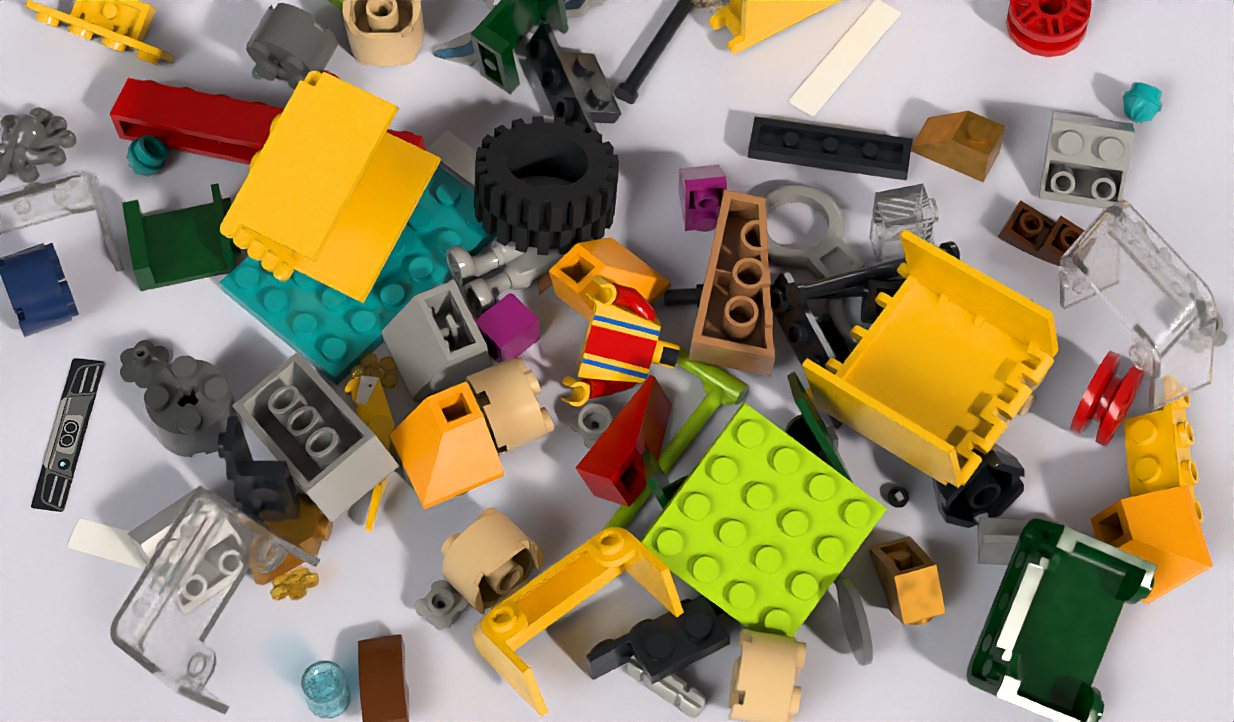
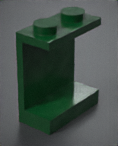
[470,0,569,94]
[122,183,242,291]

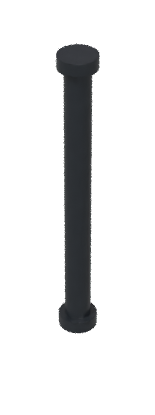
[614,0,695,105]
[786,241,960,308]

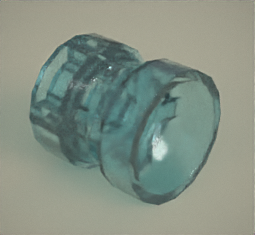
[301,661,351,718]

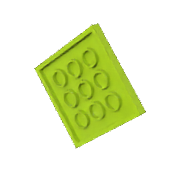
[640,402,887,637]

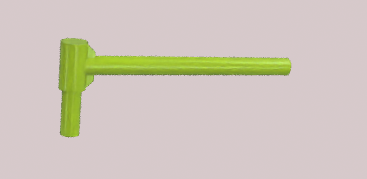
[601,347,749,531]

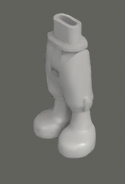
[446,238,591,316]

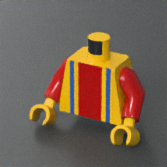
[561,275,680,407]

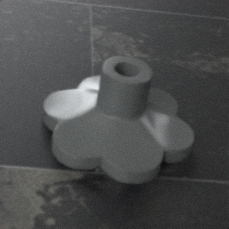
[120,340,169,389]

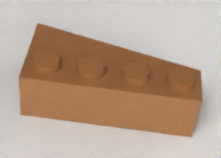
[689,190,775,377]

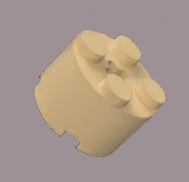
[342,0,425,67]
[466,357,554,456]
[441,507,544,614]
[728,629,806,722]

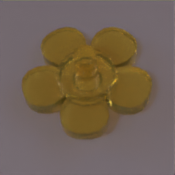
[351,353,398,389]
[270,568,320,601]

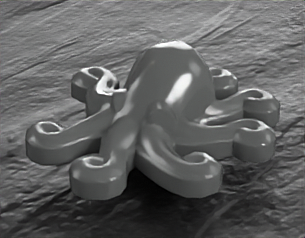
[0,107,76,183]

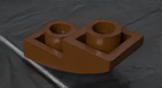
[998,201,1095,271]
[358,634,409,722]

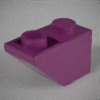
[679,165,727,232]

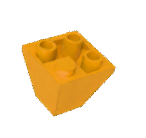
[549,237,671,321]
[389,381,504,510]
[1090,486,1213,604]

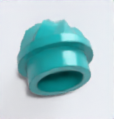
[1123,82,1163,123]
[126,135,168,176]

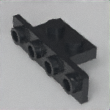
[526,23,622,143]
[770,272,851,429]
[218,416,301,538]
[586,595,730,684]

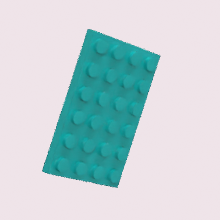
[219,129,497,385]

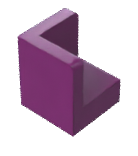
[475,293,540,363]

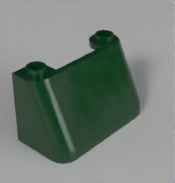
[967,518,1157,722]

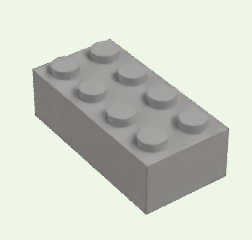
[232,352,399,523]

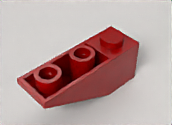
[575,375,672,507]

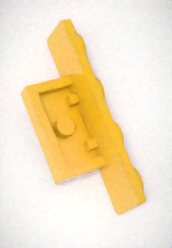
[25,0,175,66]
[1123,371,1203,524]

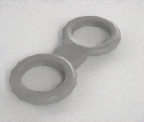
[762,184,905,348]

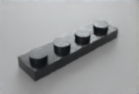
[748,117,913,181]

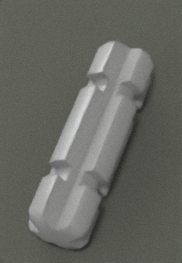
[626,655,707,718]

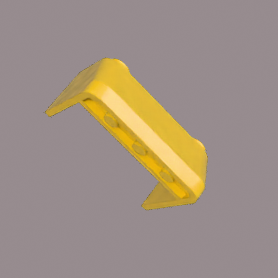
[472,527,684,717]

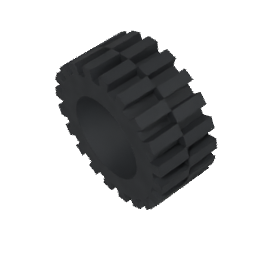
[473,116,619,255]

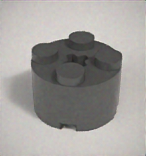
[246,3,338,90]
[144,356,237,457]

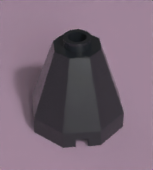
[932,443,1025,528]

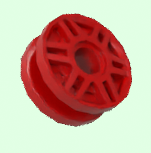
[1006,0,1092,57]
[1070,350,1146,447]

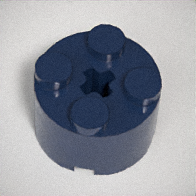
[0,243,79,337]

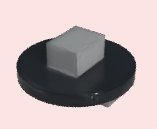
[887,487,909,508]

